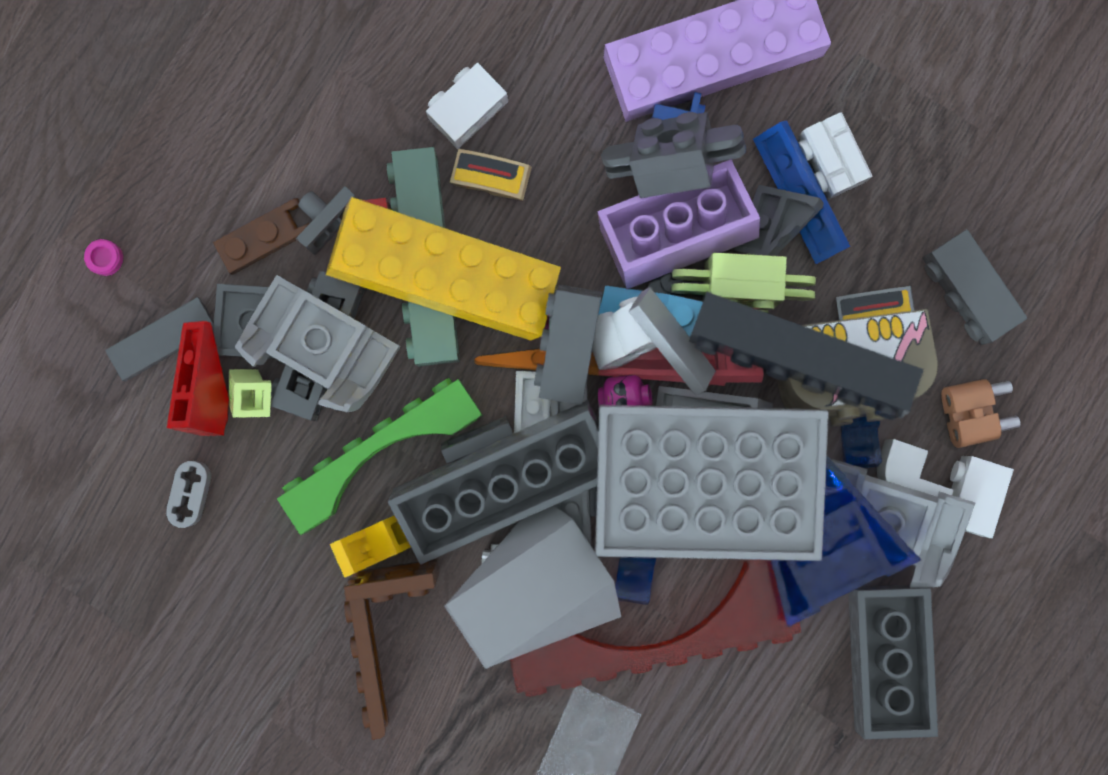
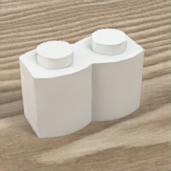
[592,297,657,370]

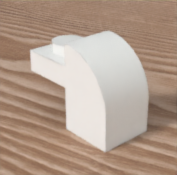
[877,439,954,497]

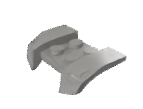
[235,275,401,412]
[822,459,975,588]

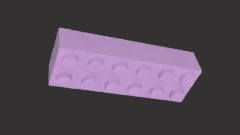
[604,0,831,122]

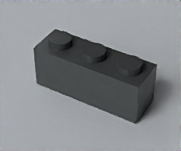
[922,229,1028,345]
[534,284,602,405]

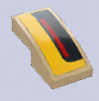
[450,149,532,201]

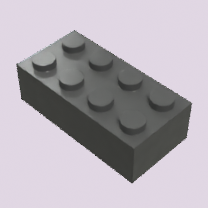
[848,585,938,739]

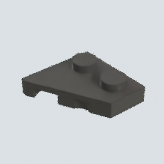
[734,185,824,256]

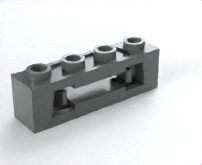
[270,271,365,421]

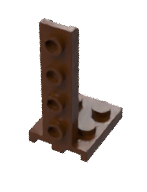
[344,559,439,740]

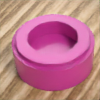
[84,239,123,276]

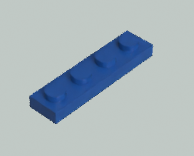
[753,121,851,264]

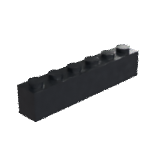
[689,292,924,420]

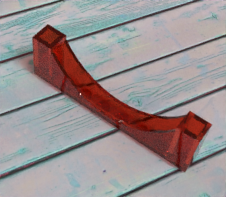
[510,559,802,697]

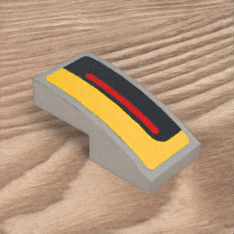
[836,286,915,320]

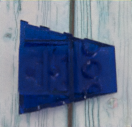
[771,455,922,627]

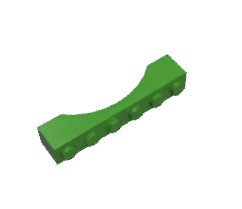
[277,378,483,535]

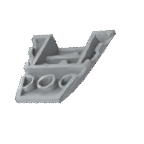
[444,505,621,669]

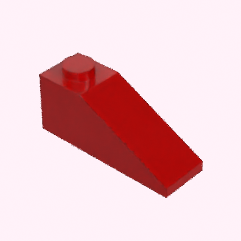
[167,321,229,436]

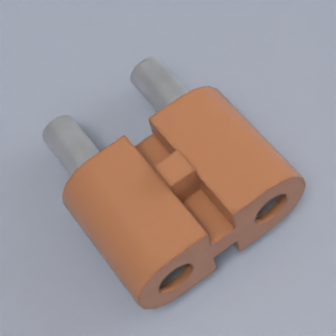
[941,379,1020,448]

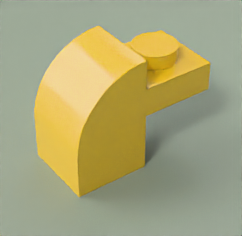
[330,515,411,578]

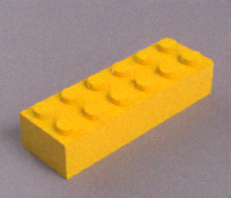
[325,197,561,341]

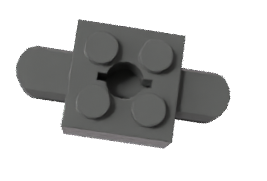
[601,112,747,198]

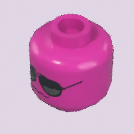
[598,375,652,406]

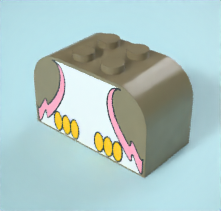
[777,309,938,426]

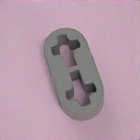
[166,461,211,528]

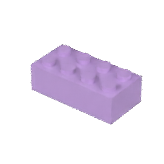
[597,160,760,290]

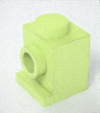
[228,369,271,417]

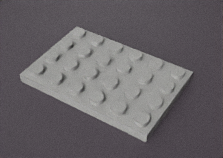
[595,405,828,561]

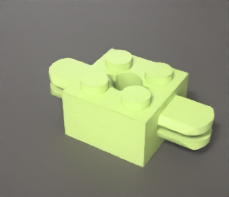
[671,253,816,313]

